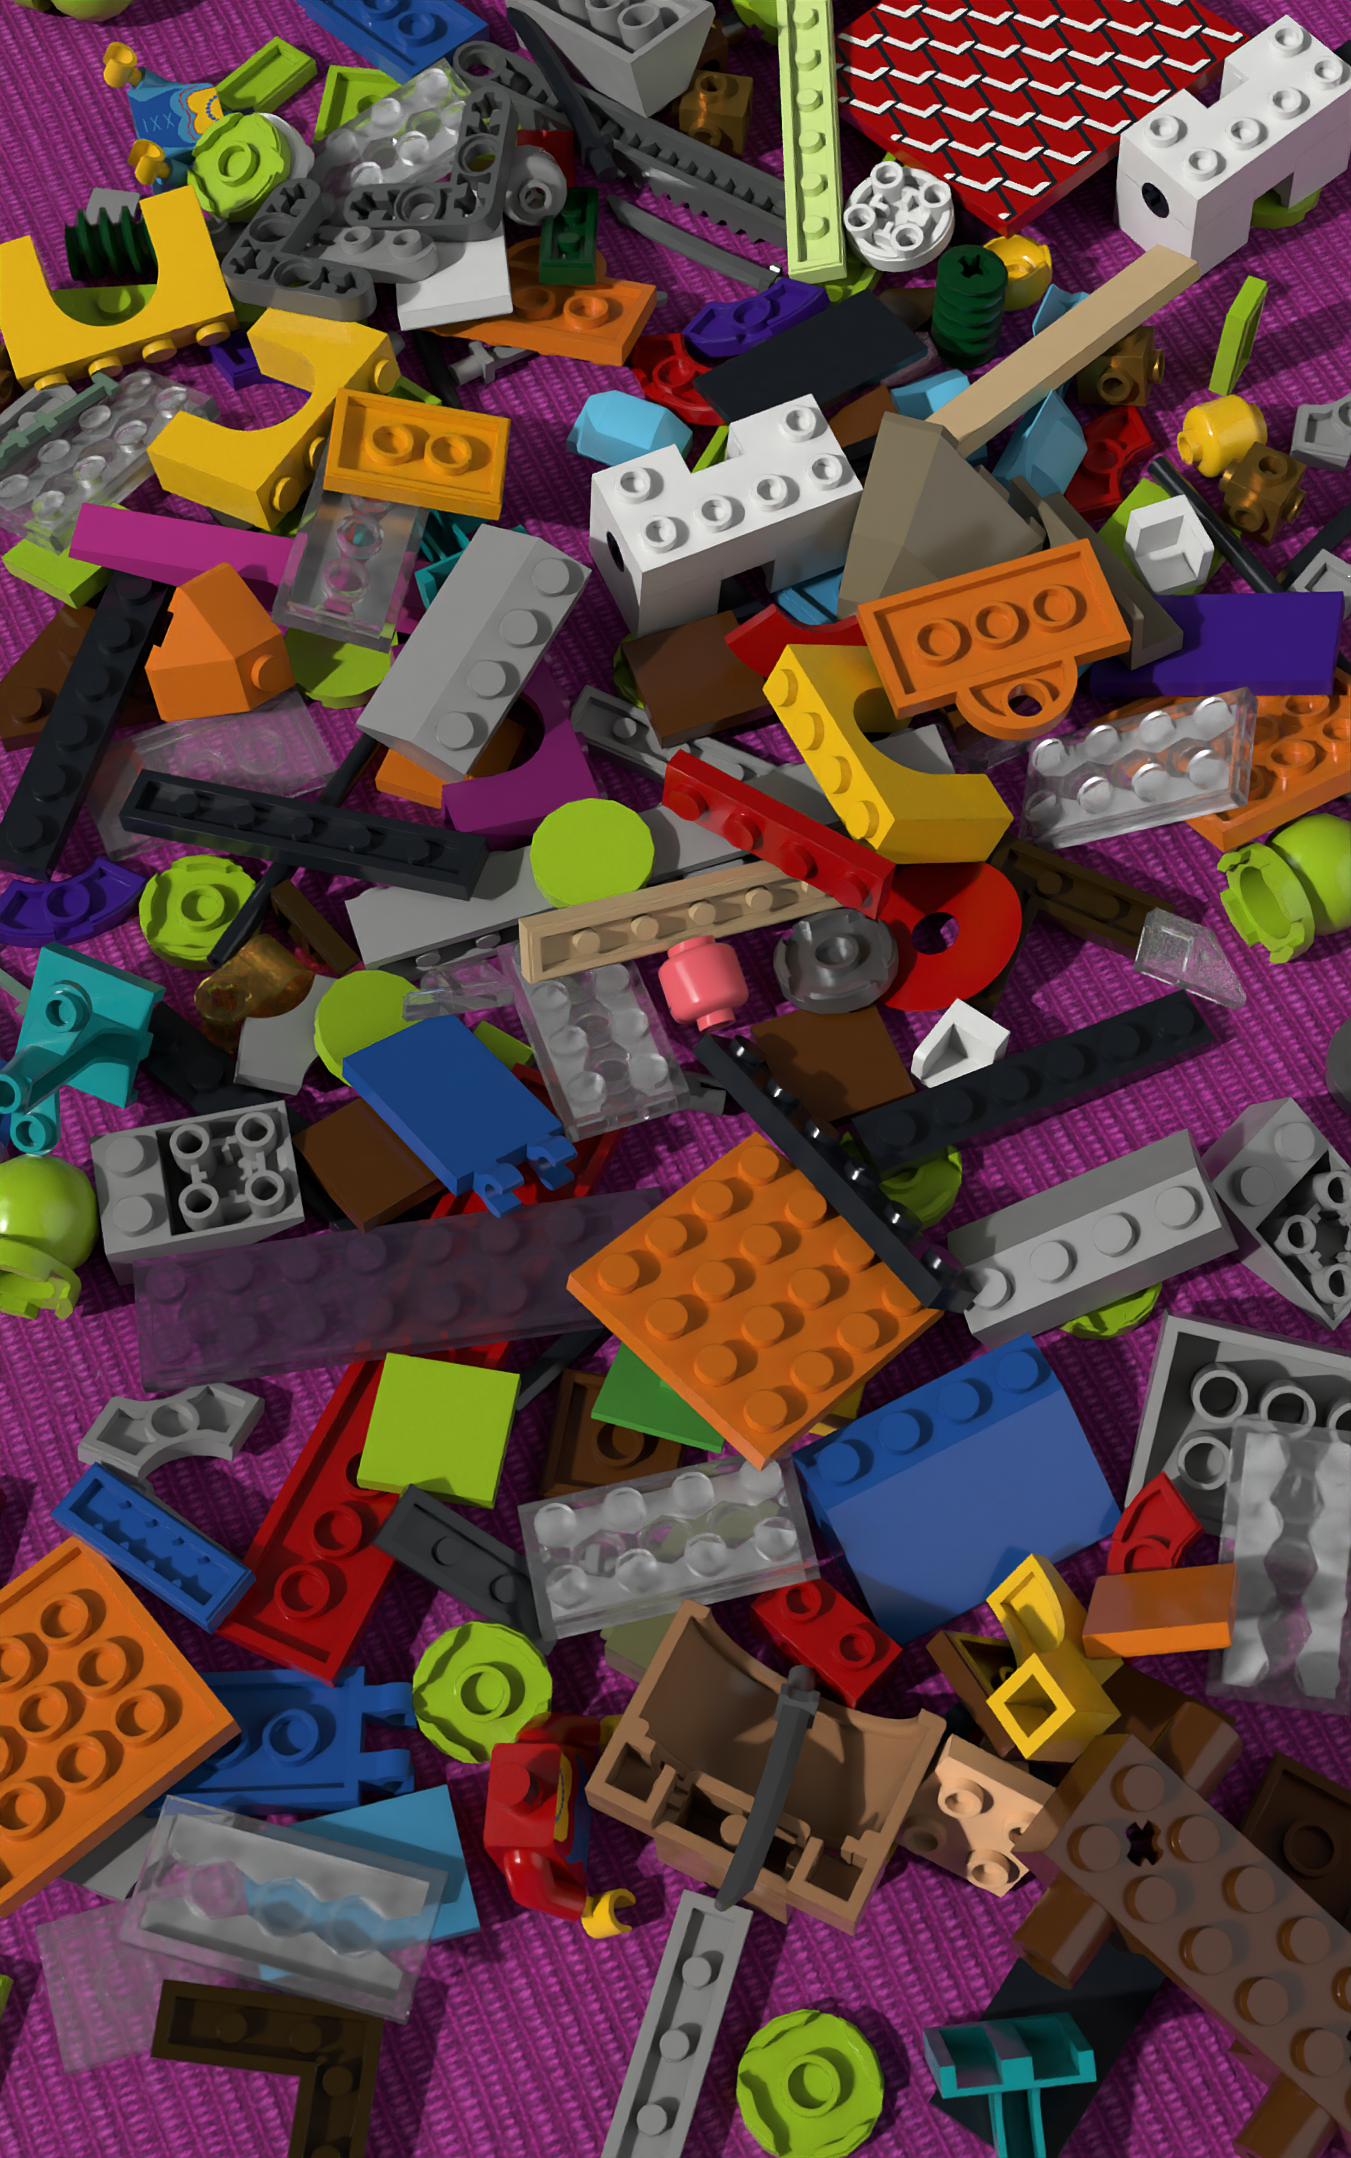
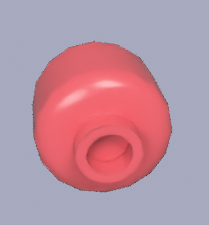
[658,935,749,1034]

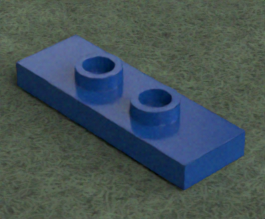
[50,1461,256,1635]

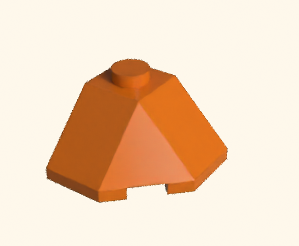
[145,562,296,722]

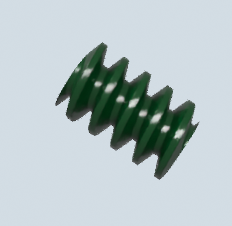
[64,206,158,281]
[930,244,1008,370]

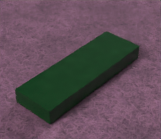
[539,187,599,285]

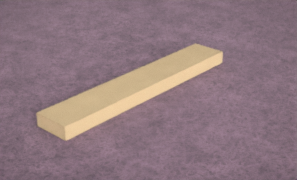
[924,244,1201,459]
[518,839,852,985]

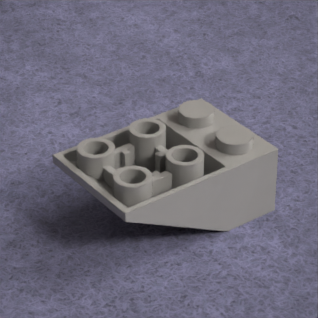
[1201,1097,1351,1331]
[89,1100,305,1286]

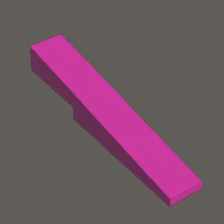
[68,502,434,635]

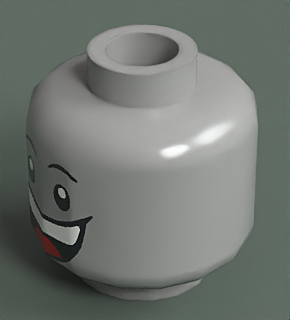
[503,145,567,227]

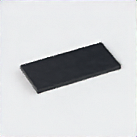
[693,288,928,426]
[928,1941,1167,2158]

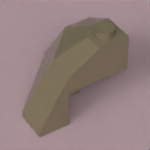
[836,411,1047,623]

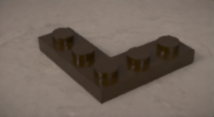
[963,833,1176,1019]
[150,1979,386,2158]

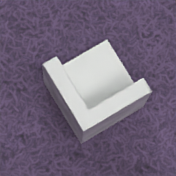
[1123,494,1214,595]
[910,998,1010,1090]

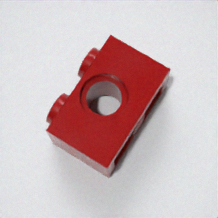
[748,1560,903,1712]

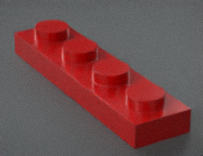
[662,749,896,919]

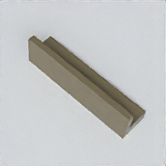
[1009,475,1183,671]

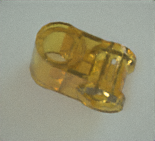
[194,933,315,1053]

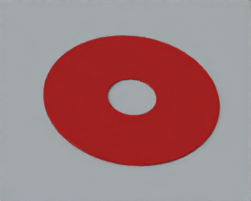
[866,861,1022,1012]

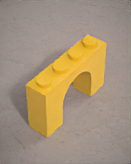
[0,184,241,392]
[146,308,401,532]
[762,644,1014,864]

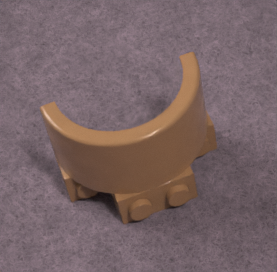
[585,1599,947,1937]

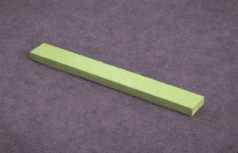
[777,0,847,284]

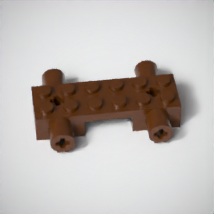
[1009,1701,1351,2158]

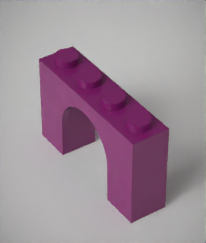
[390,643,608,853]

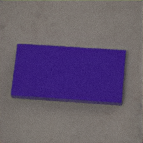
[1089,591,1345,697]

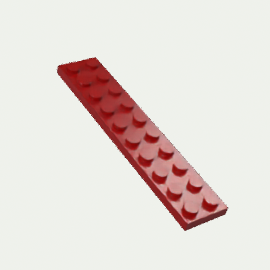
[213,1062,632,1689]

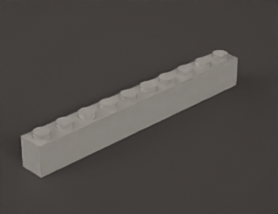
[345,724,956,982]

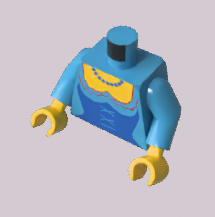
[102,42,255,196]

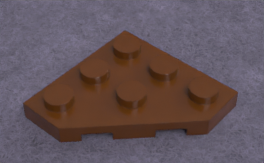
[0,585,166,752]

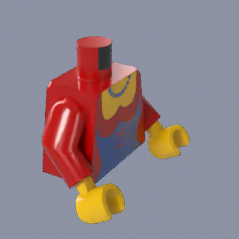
[483,1712,636,1939]

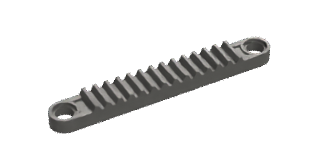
[453,41,788,251]

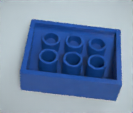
[789,1332,1122,1648]

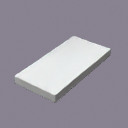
[392,191,513,331]

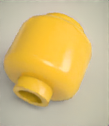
[1177,394,1268,478]

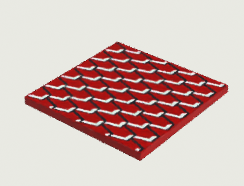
[834,0,1251,239]

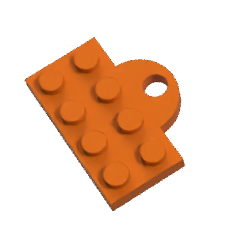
[418,237,657,367]
[856,538,1132,741]

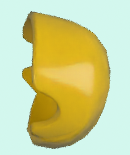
[983,234,1052,312]

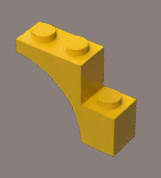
[986,1553,1124,1763]

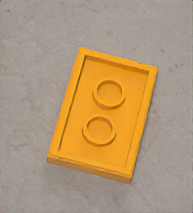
[323,387,511,521]

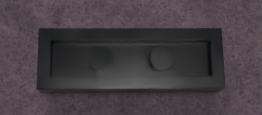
[369,1483,567,1657]

